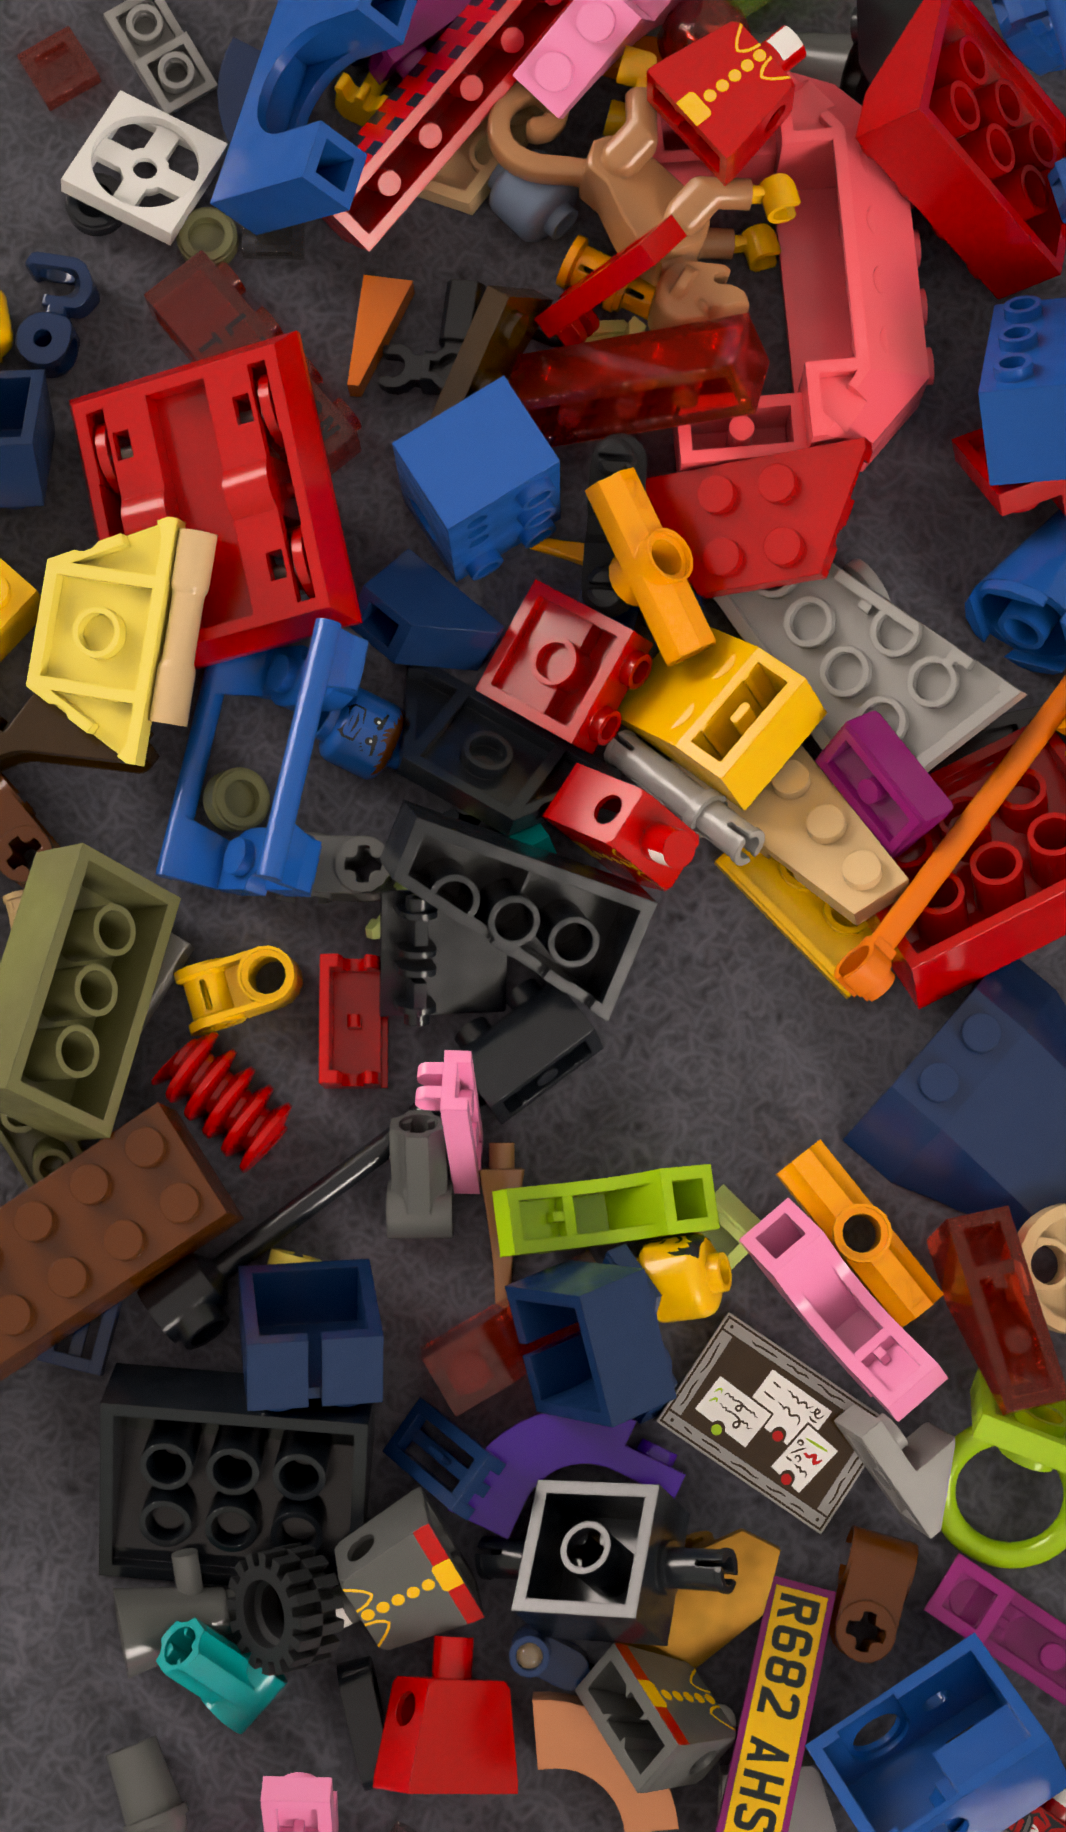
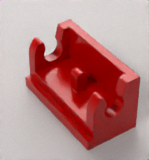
[319,954,389,1089]

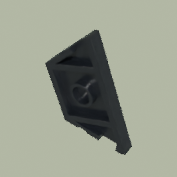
[398,665,622,836]

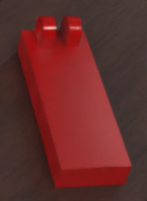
[534,215,687,349]

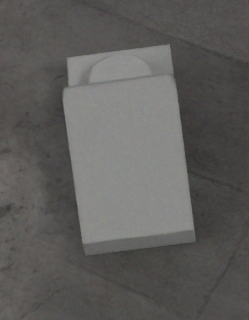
[834,1404,955,1539]

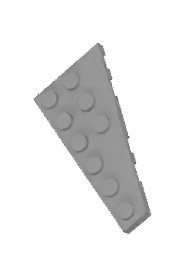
[713,563,1028,772]

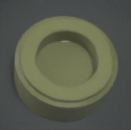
[176,207,239,271]
[203,767,270,832]

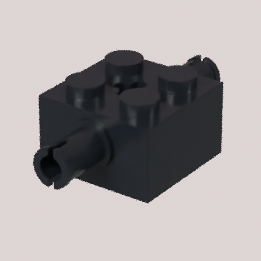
[475,1480,738,1646]

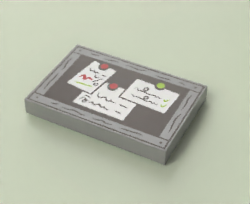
[656,1312,880,1534]

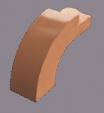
[532,1691,679,1832]

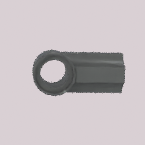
[386,1110,454,1239]

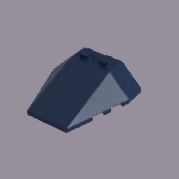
[842,959,1066,1249]

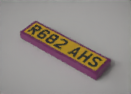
[715,1576,836,1832]

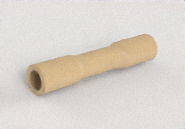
[149,528,218,727]

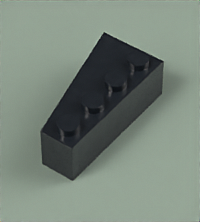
[380,799,657,1022]

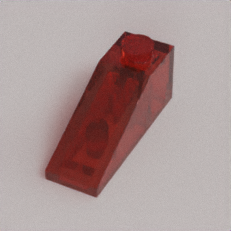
[926,1206,1066,1416]
[420,1249,596,1417]

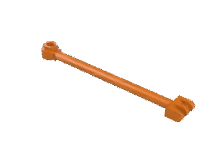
[834,675,1066,1002]

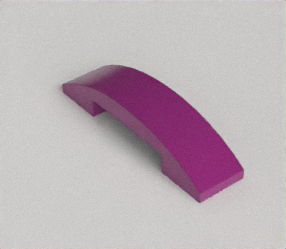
[923,1553,1066,1706]

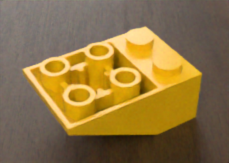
[617,626,827,811]

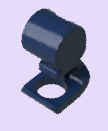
[16,252,100,378]

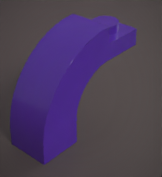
[448,1413,686,1539]

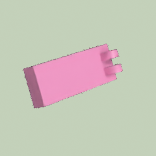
[415,1050,483,1194]

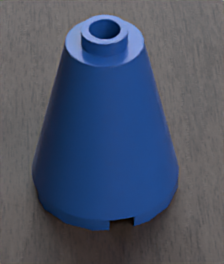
[965,509,1066,675]

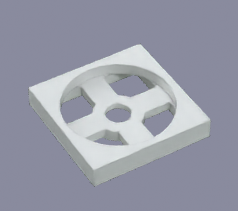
[61,90,228,246]

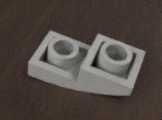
[103,0,218,115]

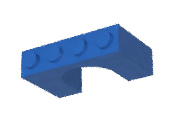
[210,0,417,235]

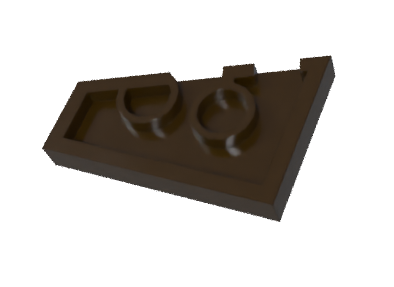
[429,285,553,420]

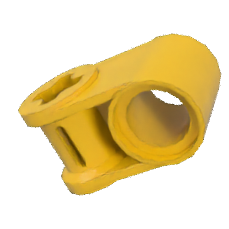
[173,945,303,1036]

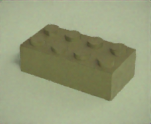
[0,843,181,1142]

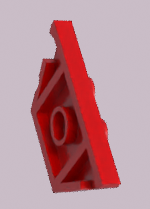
[646,437,873,599]

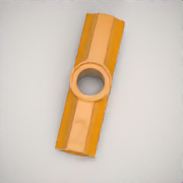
[585,467,716,667]
[775,1139,944,1328]

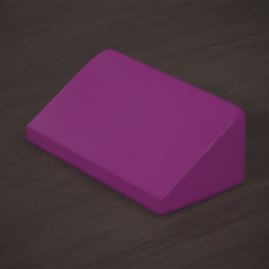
[815,711,953,859]

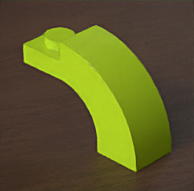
[492,1164,720,1258]

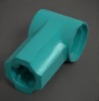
[156,1617,288,1734]

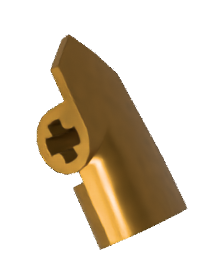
[621,1528,781,1669]

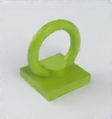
[941,1365,1066,1569]

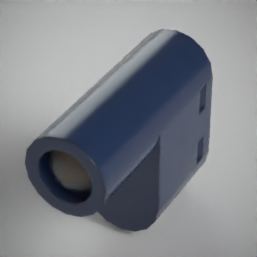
[509,1624,595,1691]

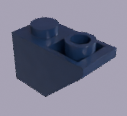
[349,548,504,671]

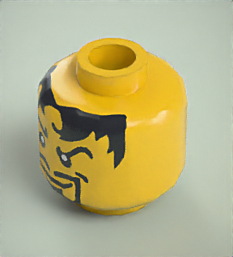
[636,1233,732,1323]

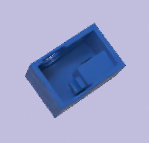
[978,295,1066,486]
[392,375,561,582]
[805,1632,1066,1832]

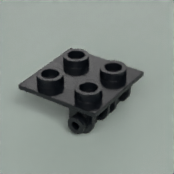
[379,890,507,1026]

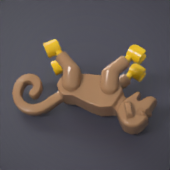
[486,45,801,348]

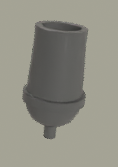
[106,1735,189,1832]

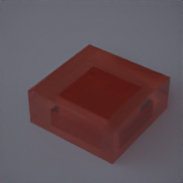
[17,26,102,111]

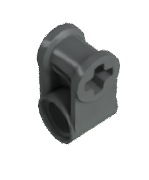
[276,832,396,904]

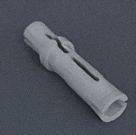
[604,730,765,866]

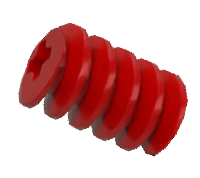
[151,1030,293,1173]

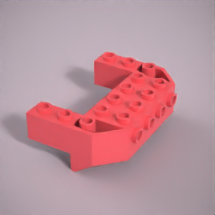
[652,71,934,472]

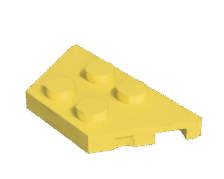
[26,517,186,767]

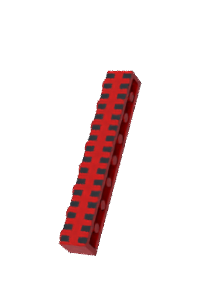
[322,0,573,252]

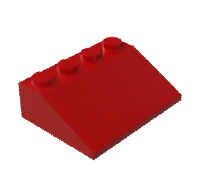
[855,0,1066,299]
[856,725,1066,1009]

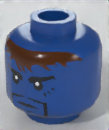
[315,687,404,780]

